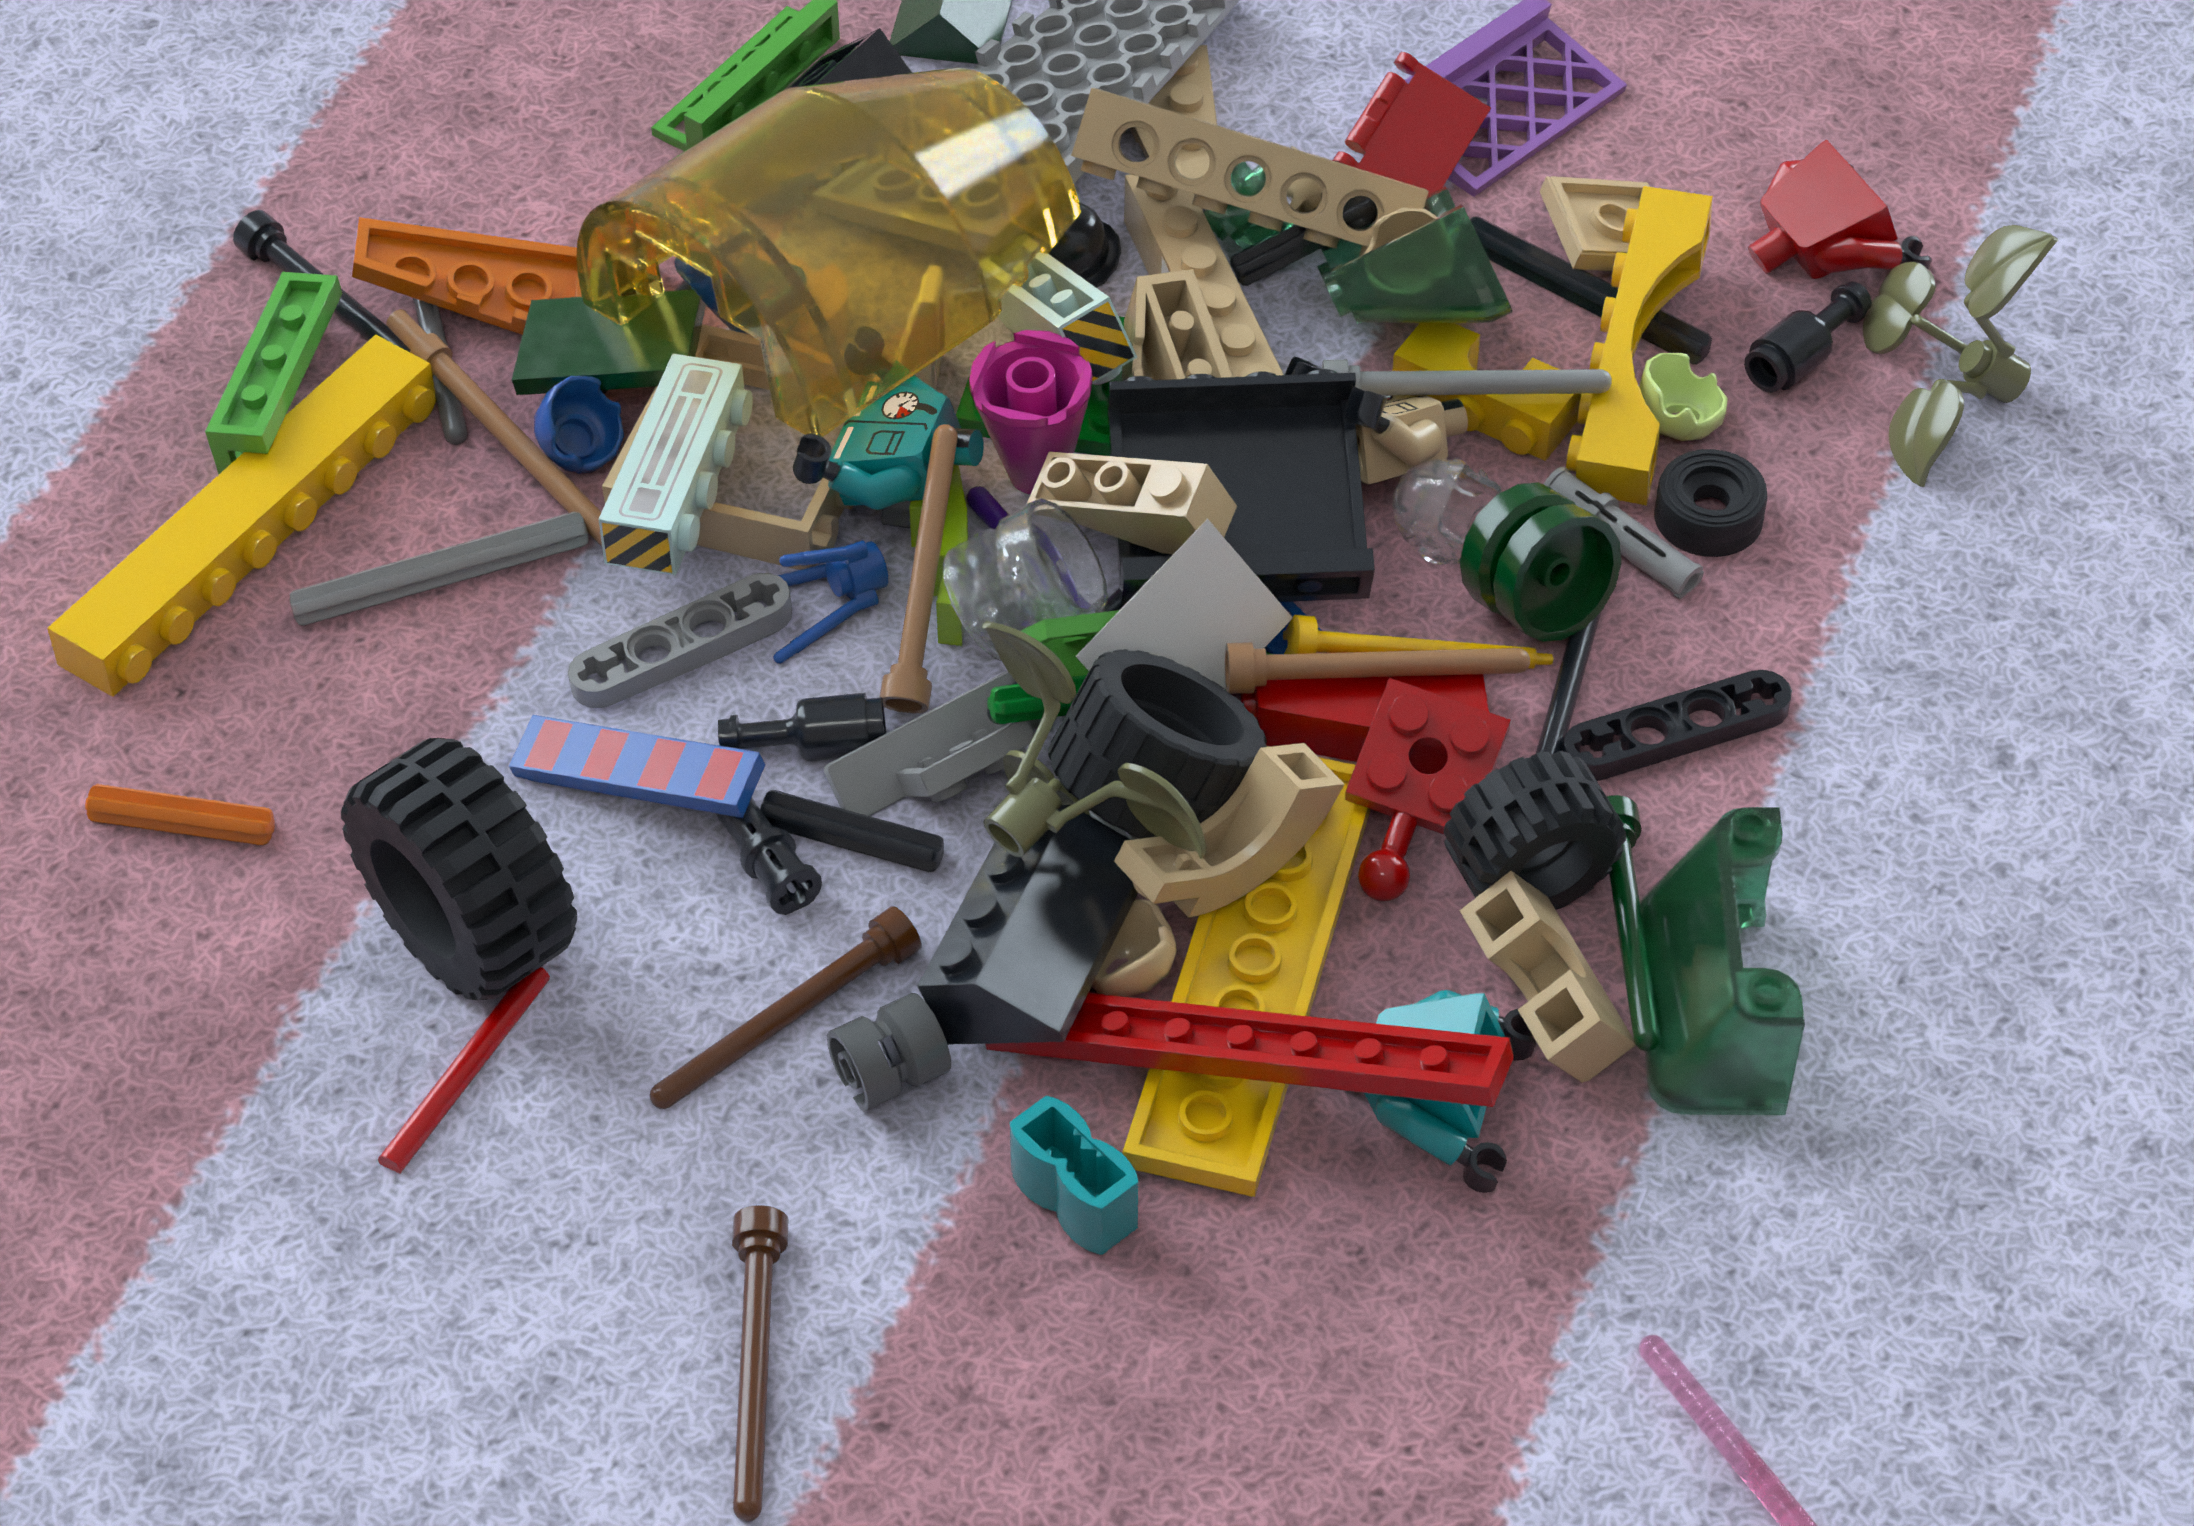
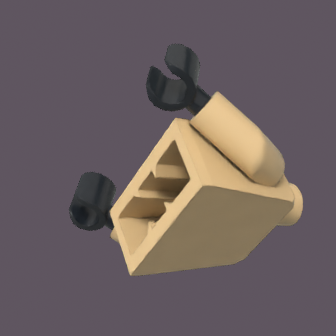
[1285,356,1468,484]

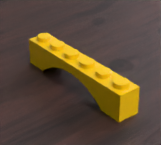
[1566,186,1713,506]

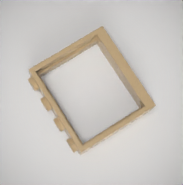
[602,324,878,570]

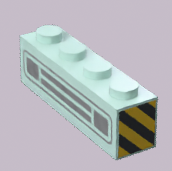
[973,236,1137,385]
[598,354,753,575]

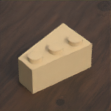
[1122,269,1233,381]

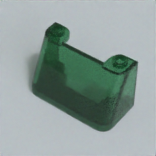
[1317,186,1513,323]
[1640,807,1805,1115]

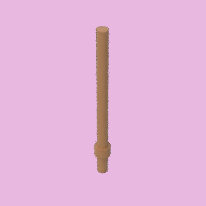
[386,309,602,547]

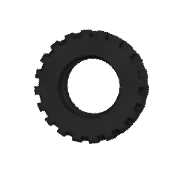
[341,738,577,1000]

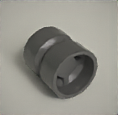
[827,993,951,1111]

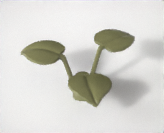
[1863,225,2059,487]
[982,620,1207,859]

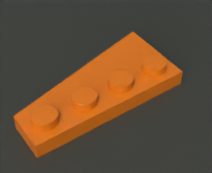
[352,217,591,335]

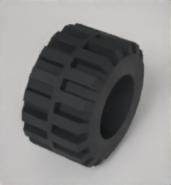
[1443,751,1626,910]

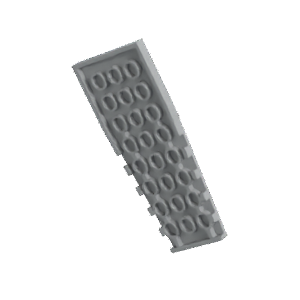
[811,0,1240,258]

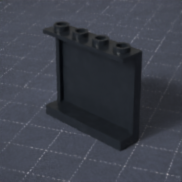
[1107,369,1375,608]

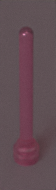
[1639,1335,1818,1526]

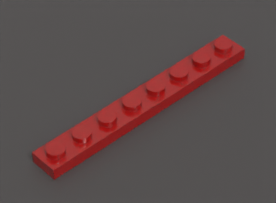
[985,993,1514,1107]

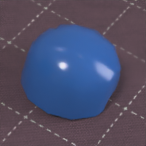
[534,375,624,474]

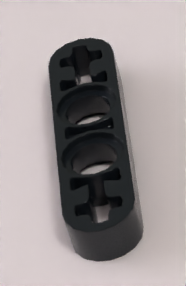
[1563,670,1792,781]

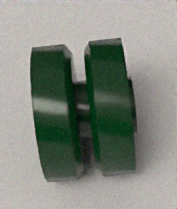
[1459,482,1622,642]

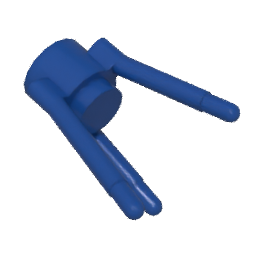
[773,540,889,664]

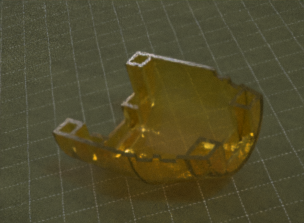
[576,67,1081,437]

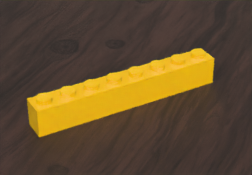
[47,335,436,697]

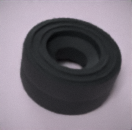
[1654,449,1768,557]

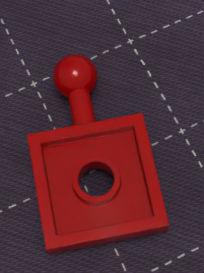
[1345,678,1511,901]

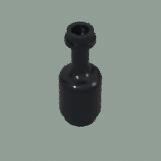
[1744,281,1872,393]
[718,692,887,761]

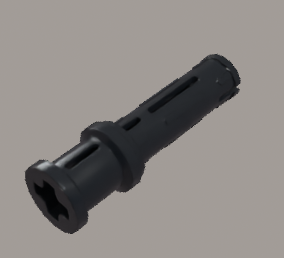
[715,798,822,915]

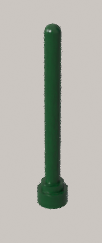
[1607,795,1661,1051]

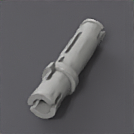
[1543,467,1704,599]

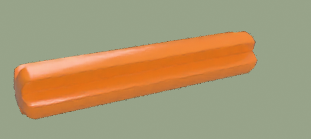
[85,784,275,845]

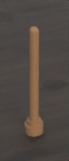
[879,424,958,713]
[1225,642,1530,694]

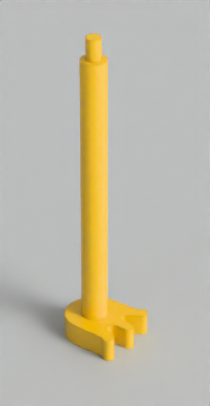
[1283,615,1554,669]

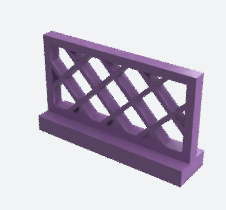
[1405,0,1627,197]

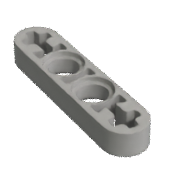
[568,573,792,708]

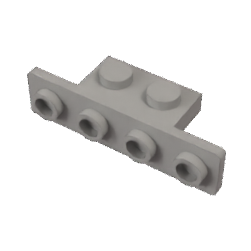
[824,670,1041,816]

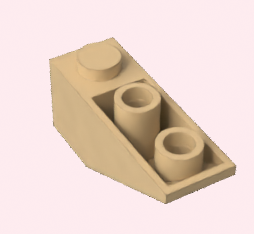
[1027,452,1237,554]

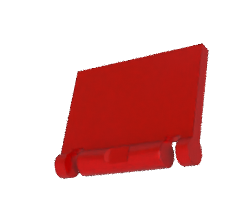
[1332,52,1491,211]

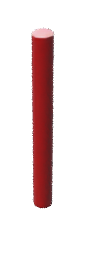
[378,967,550,1174]

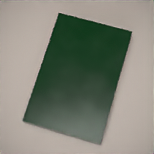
[511,289,706,395]

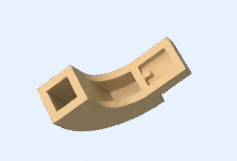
[1114,743,1344,918]

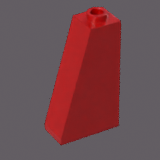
[1241,674,1489,774]

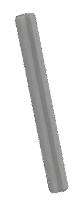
[290,511,588,626]

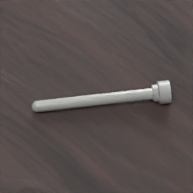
[1322,359,1612,395]

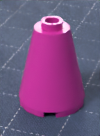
[969,330,1092,495]

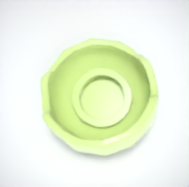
[1639,353,1728,441]

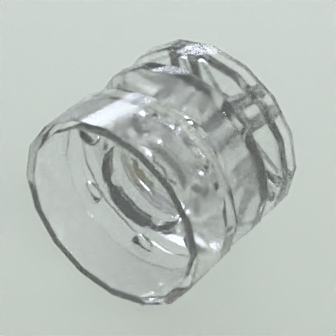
[943,498,1108,661]

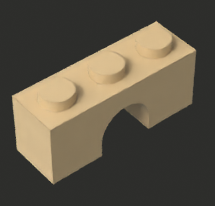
[1459,871,1635,1083]

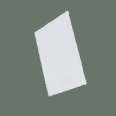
[1076,519,1292,690]

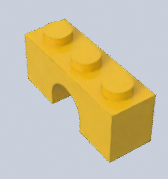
[1392,312,1582,461]

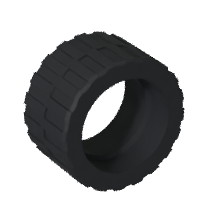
[1048,649,1267,839]

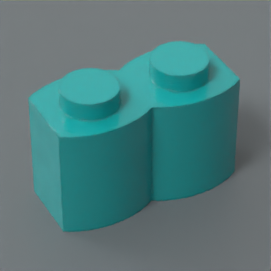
[1010,1096,1139,1255]

